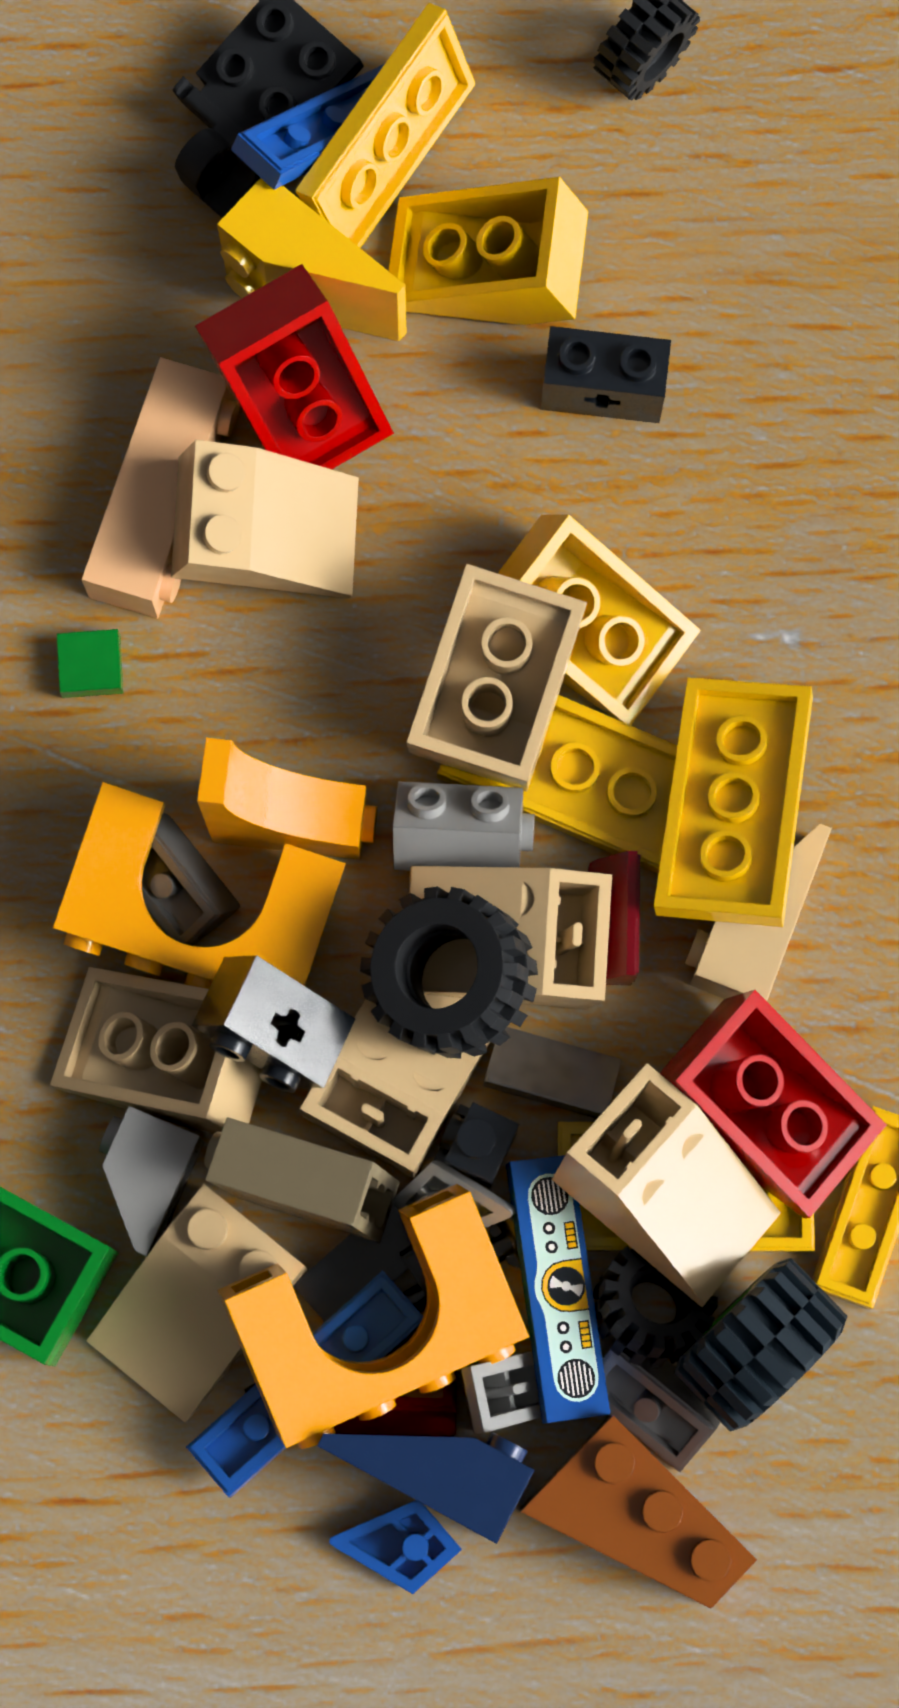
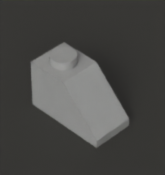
[99,1106,205,1257]

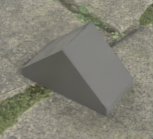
[460,1350,541,1434]

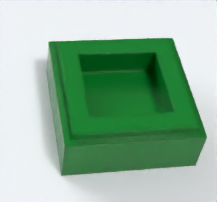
[57,629,124,698]

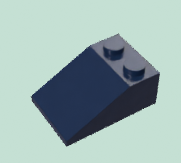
[317,1432,534,1544]

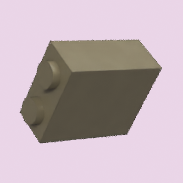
[204,1117,400,1243]

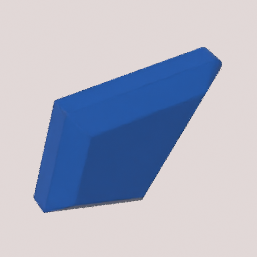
[329,1500,462,1594]

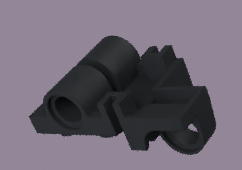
[173,0,364,218]

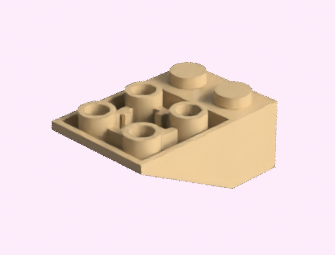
[408,866,612,1009]
[300,994,490,1179]
[551,1063,781,1307]

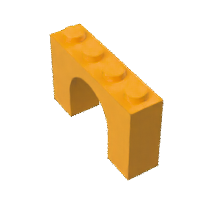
[53,782,346,989]
[217,1184,529,1449]

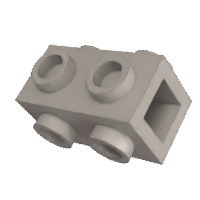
[393,781,535,871]

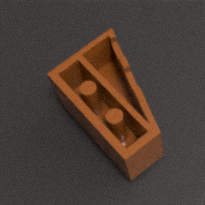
[519,1415,757,1609]

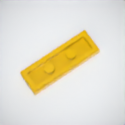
[812,1106,899,1310]

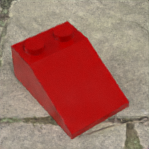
[195,264,394,470]
[660,990,887,1219]

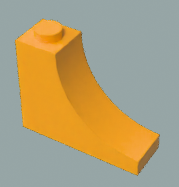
[197,737,378,860]

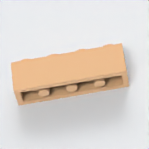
[81,357,240,619]

